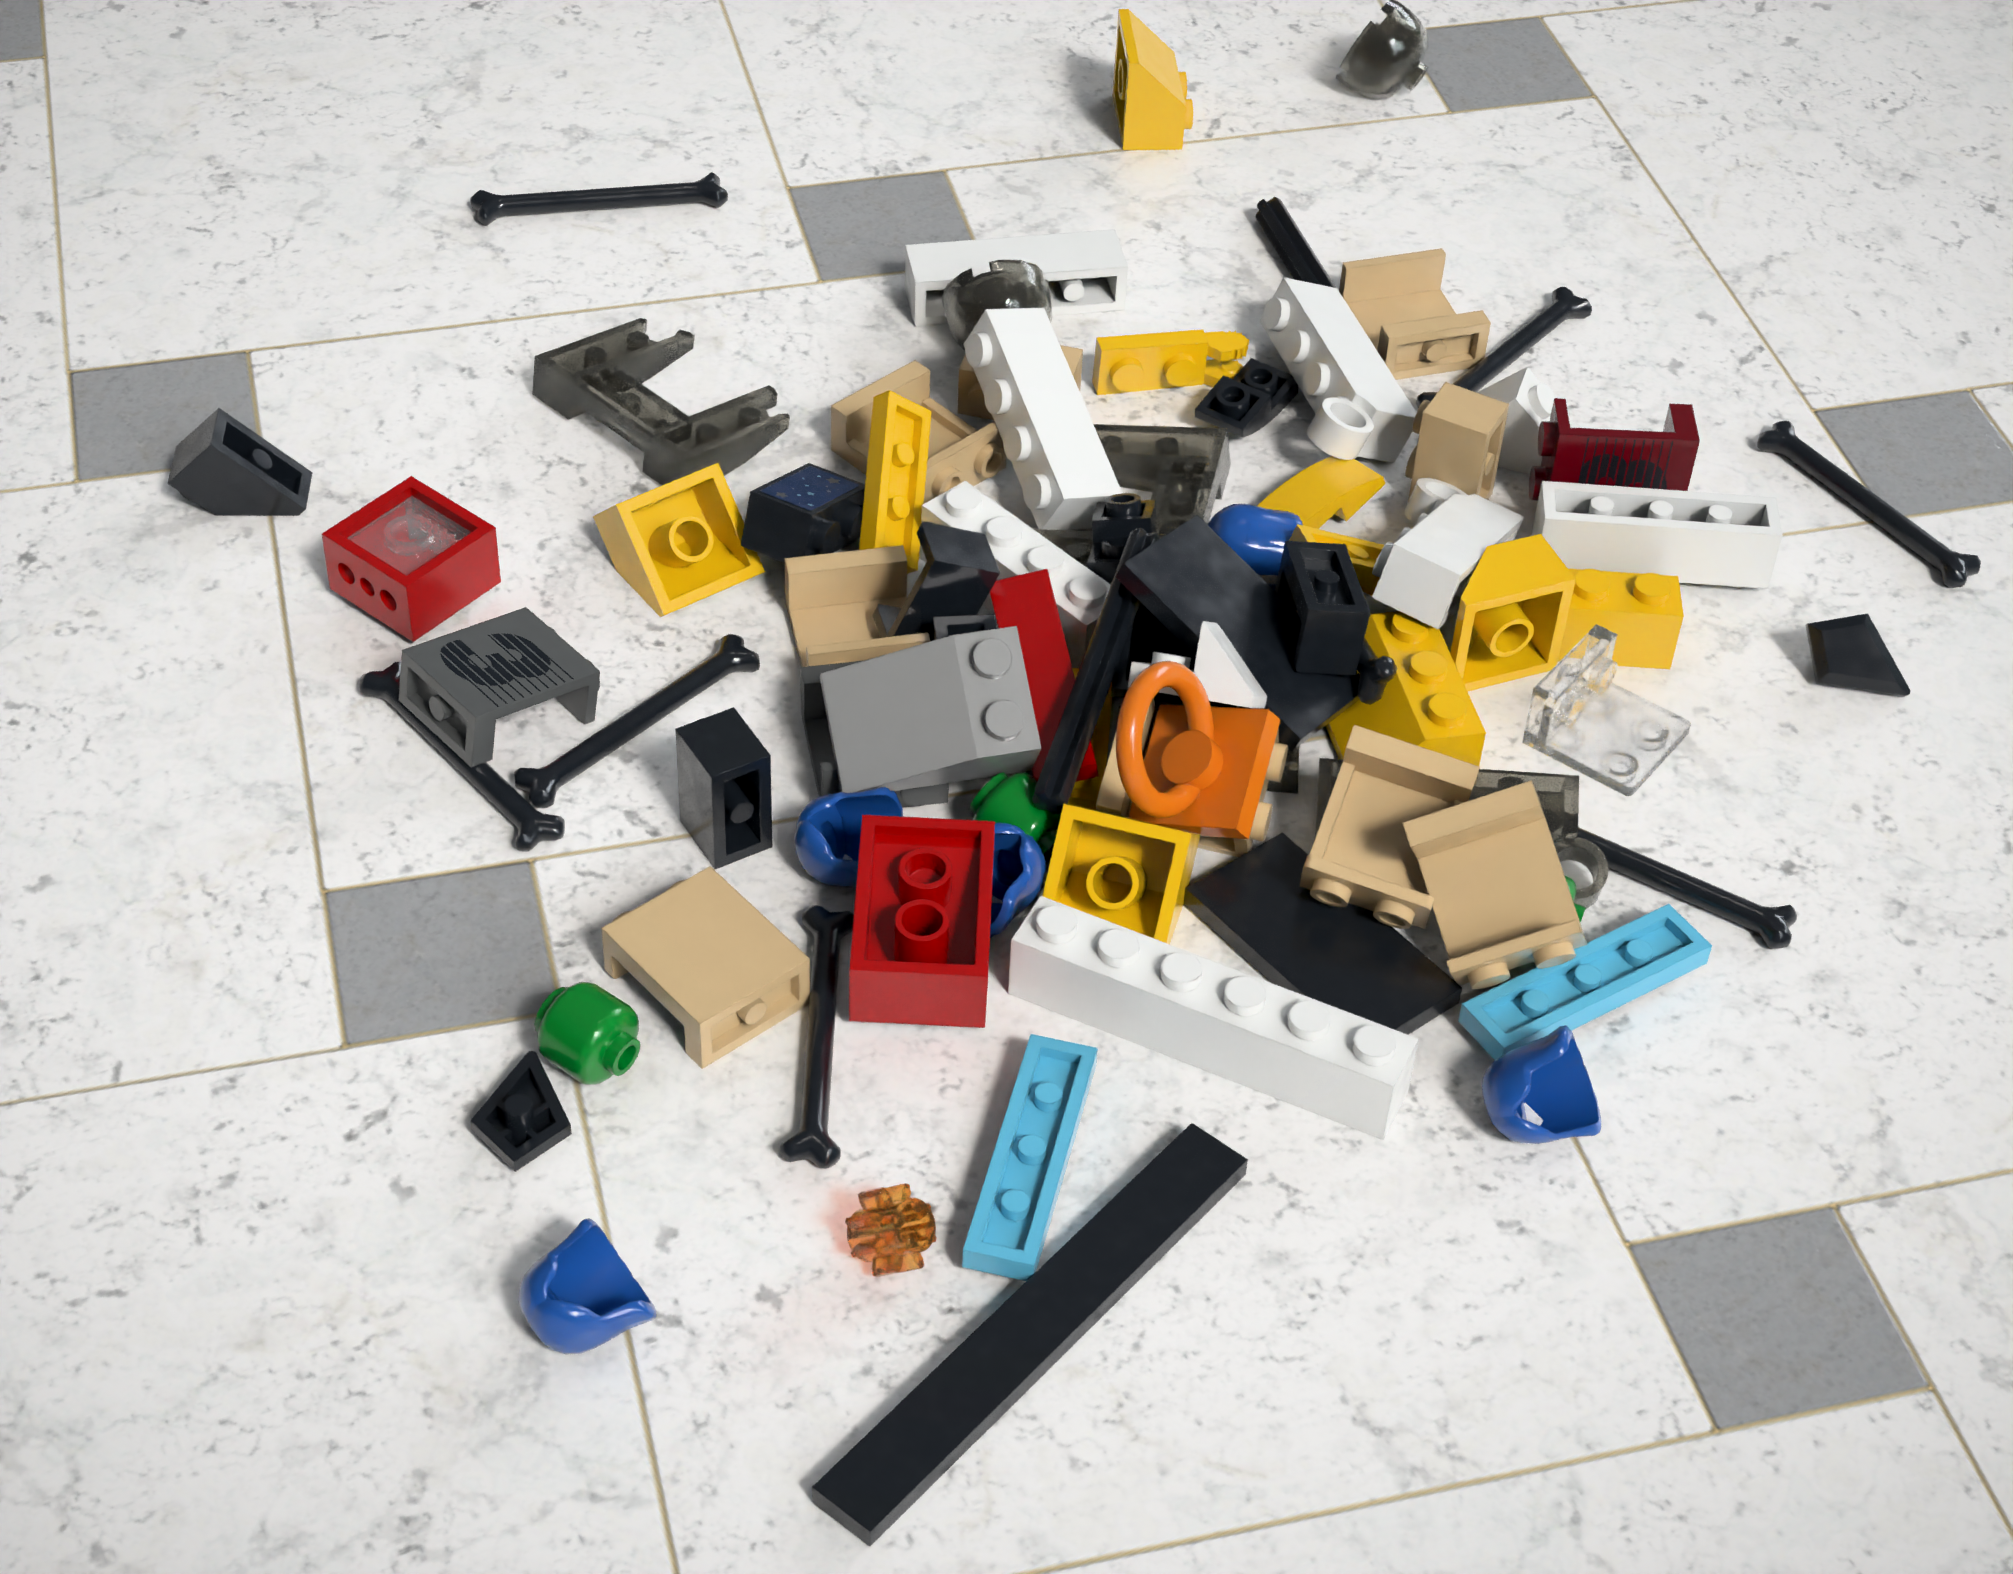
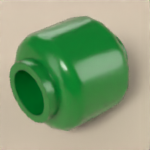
[969,772,1061,863]
[534,982,640,1085]

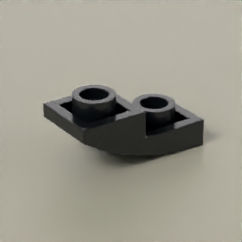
[1195,358,1298,437]
[1087,493,1156,585]

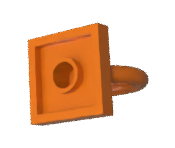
[1116,661,1280,839]

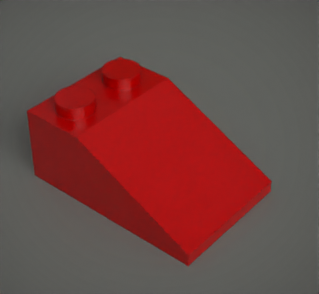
[849,815,995,1028]

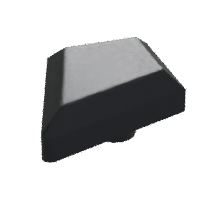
[1805,613,1910,697]
[470,1051,572,1172]

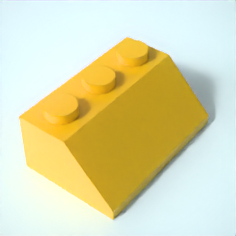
[1326,611,1486,787]

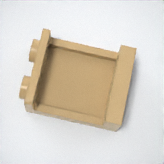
[831,360,1006,504]
[1300,725,1480,929]
[601,866,810,1069]

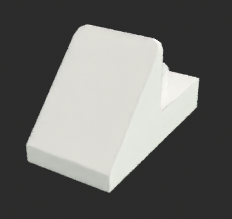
[1128,621,1267,708]

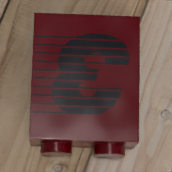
[1529,398,1700,501]

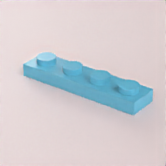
[1458,904,1712,1060]
[962,1034,1098,1281]

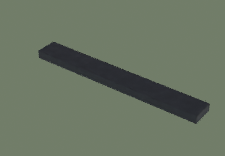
[812,1123,1248,1546]

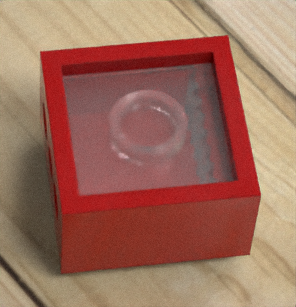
[322,476,501,642]

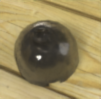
[1335,0,1429,99]
[941,260,1053,351]

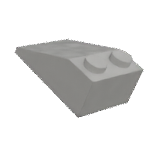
[820,626,1041,793]

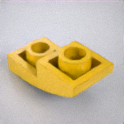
[1257,456,1386,529]

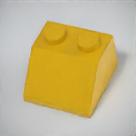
[1112,9,1193,150]
[593,463,765,617]
[1450,534,1576,692]
[1558,569,1684,670]
[1042,804,1201,944]

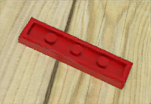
[990,569,1099,782]

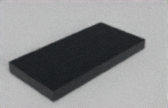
[1115,515,1360,752]
[1184,832,1462,1035]

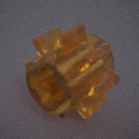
[845,1183,937,1277]

